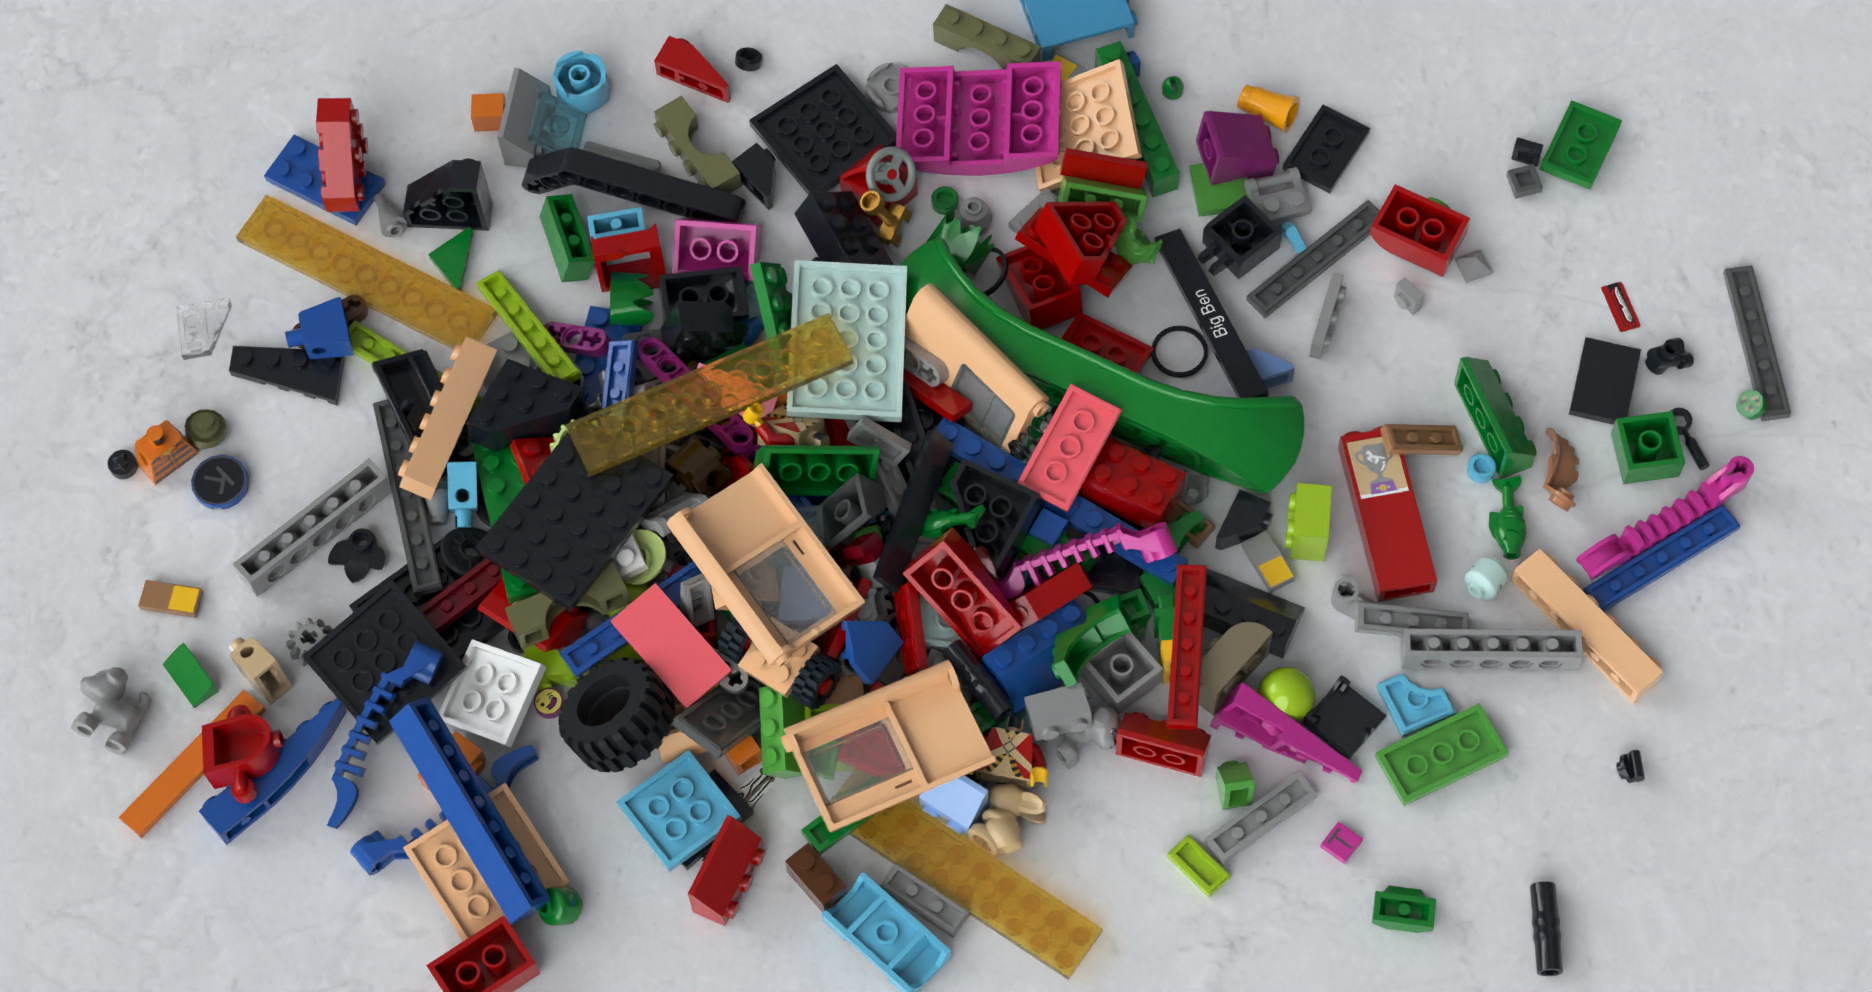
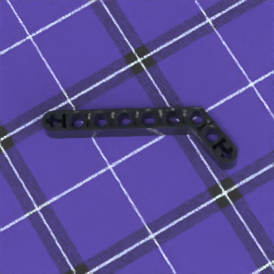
[521,147,746,222]

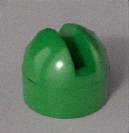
[1162,76,1184,100]

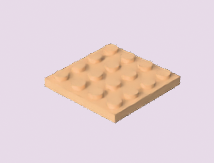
[1035,59,1142,192]
[403,783,570,941]

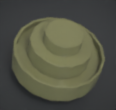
[184,409,227,449]

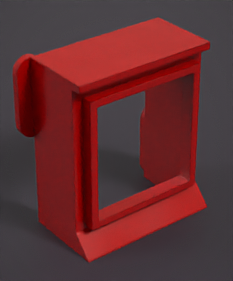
[591,223,666,292]

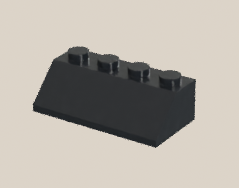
[1204,568,1305,659]

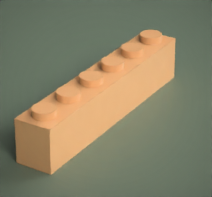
[398,336,497,500]
[1511,549,1663,704]

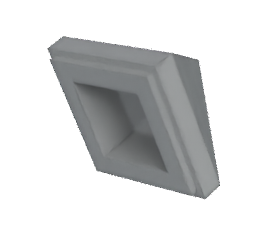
[1455,250,1492,283]

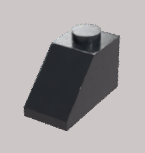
[732,142,776,210]
[1215,489,1273,550]

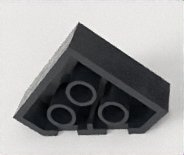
[403,158,492,231]
[466,359,586,452]
[950,458,1045,579]

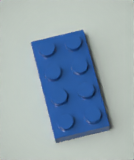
[264,135,386,226]
[574,306,644,414]

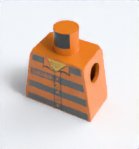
[134,420,199,485]

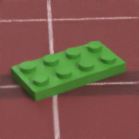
[1375,703,1509,806]

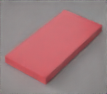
[1017,384,1122,512]
[610,583,732,709]

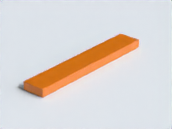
[119,690,266,839]

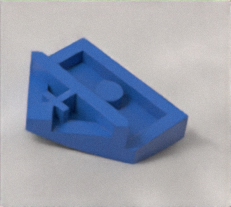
[841,621,904,684]

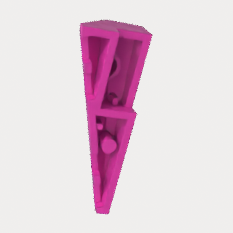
[1210,682,1362,783]

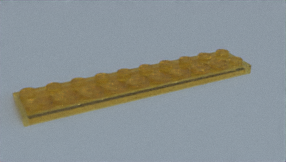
[236,194,497,350]
[566,313,854,477]
[830,769,1103,980]

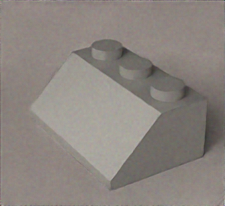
[497,68,556,168]

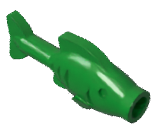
[1489,477,1527,560]
[920,505,986,538]

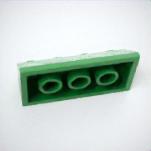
[1454,357,1537,479]
[753,445,880,496]

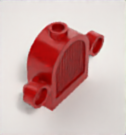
[202,705,284,804]

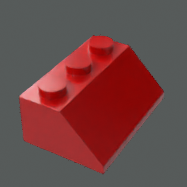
[478,579,588,652]
[1115,712,1211,777]
[688,815,766,926]

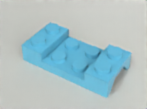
[821,872,952,992]

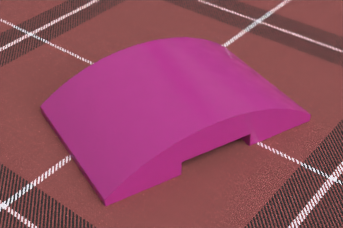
[896,61,1061,176]

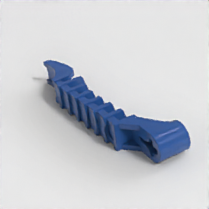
[350,745,539,876]

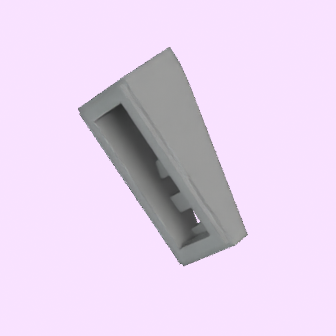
[679,573,715,628]

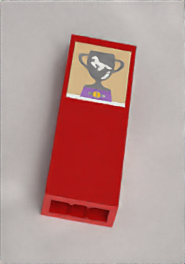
[1338,426,1437,602]

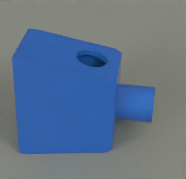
[285,297,354,359]

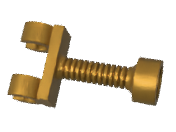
[860,190,913,248]

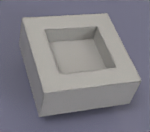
[1394,277,1424,315]

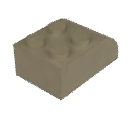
[1199,622,1273,716]

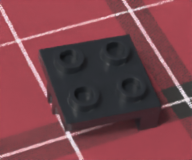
[1303,675,1387,760]

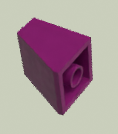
[1196,111,1279,186]

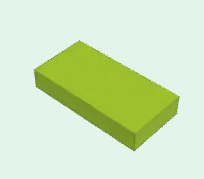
[1167,834,1231,898]

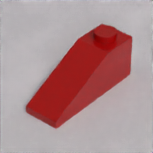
[654,36,731,103]
[1007,562,1093,633]

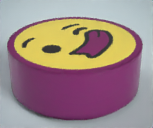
[534,688,563,719]

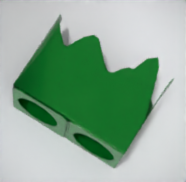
[926,210,994,276]
[609,272,654,325]

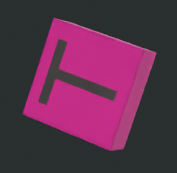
[1320,821,1363,865]

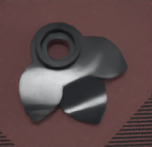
[328,528,386,583]

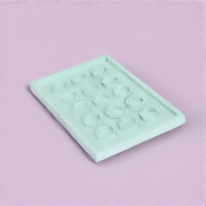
[786,260,907,422]

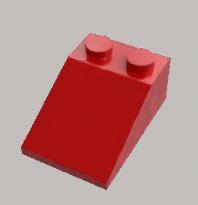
[996,246,1083,330]

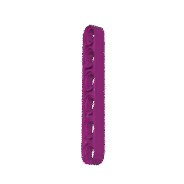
[638,337,754,454]

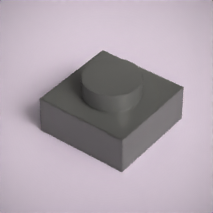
[1506,164,1543,199]

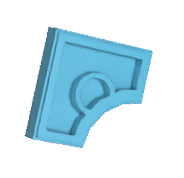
[1376,673,1456,738]

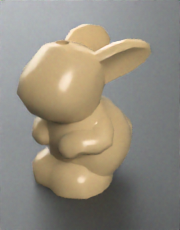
[968,783,1046,855]

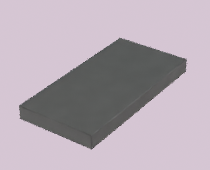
[672,673,764,759]

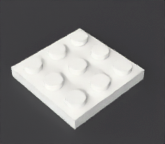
[439,639,546,748]

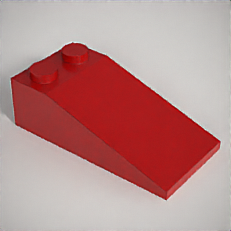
[902,527,1024,660]

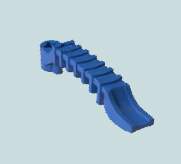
[327,641,444,829]

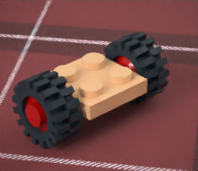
[718,616,842,710]

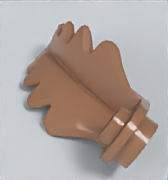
[1543,428,1579,512]

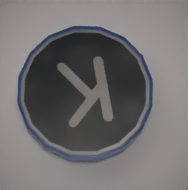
[191,455,249,509]

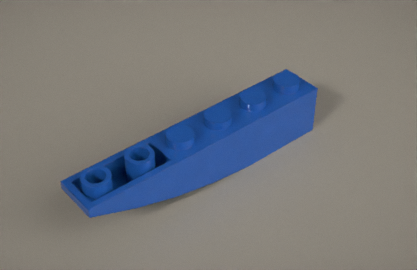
[199,698,347,845]

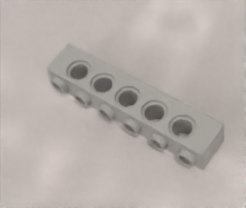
[233,458,392,597]
[1401,629,1583,671]

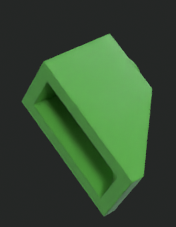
[1216,761,1255,810]

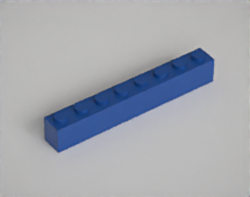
[389,697,551,924]

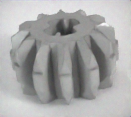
[286,617,333,667]

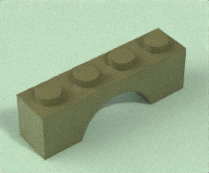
[933,4,1041,69]
[654,95,742,193]
[505,562,630,650]

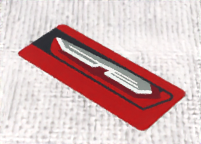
[1601,282,1640,332]

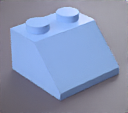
[919,776,989,838]

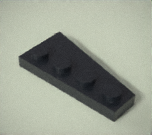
[229,346,345,405]

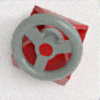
[840,144,918,227]

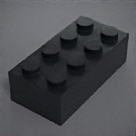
[794,191,894,265]

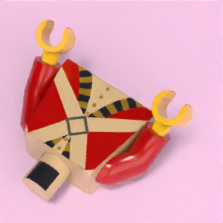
[743,385,830,446]
[969,716,1048,790]

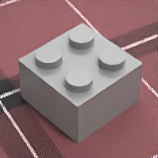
[1080,632,1163,715]

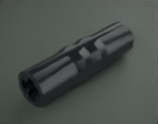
[942,639,1015,723]
[1530,881,1563,976]

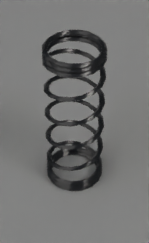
[1008,406,1058,461]

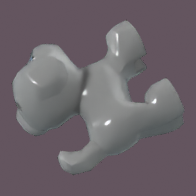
[71,667,151,755]
[1042,689,1121,769]

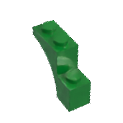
[1139,509,1204,610]
[1051,594,1131,688]

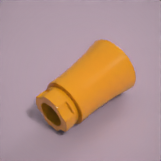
[1237,85,1300,133]

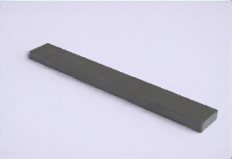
[373,400,444,597]

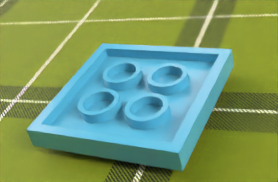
[616,750,742,872]

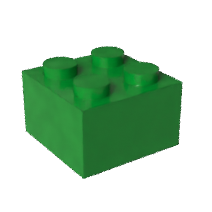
[1611,411,1685,484]

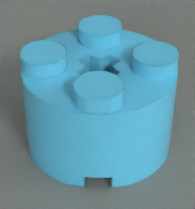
[552,51,610,116]

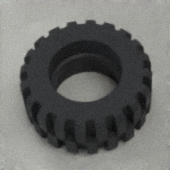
[558,657,675,773]

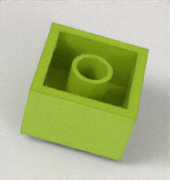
[1285,483,1332,562]

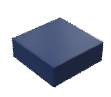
[1029,508,1069,547]

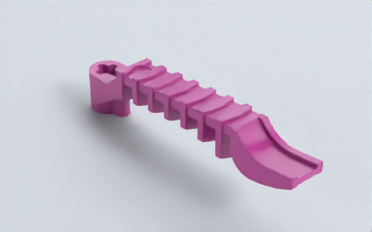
[1576,456,1754,581]
[995,522,1178,599]

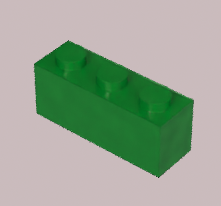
[539,194,595,282]

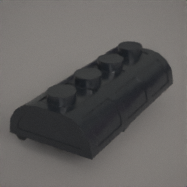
[372,349,469,454]

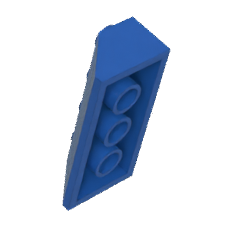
[981,599,1087,716]

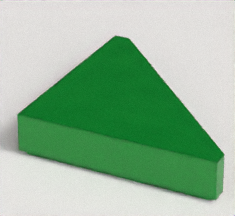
[428,226,473,294]

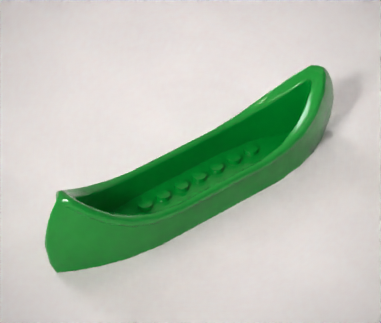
[899,238,1304,494]

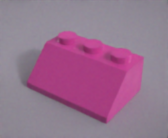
[672,218,763,281]

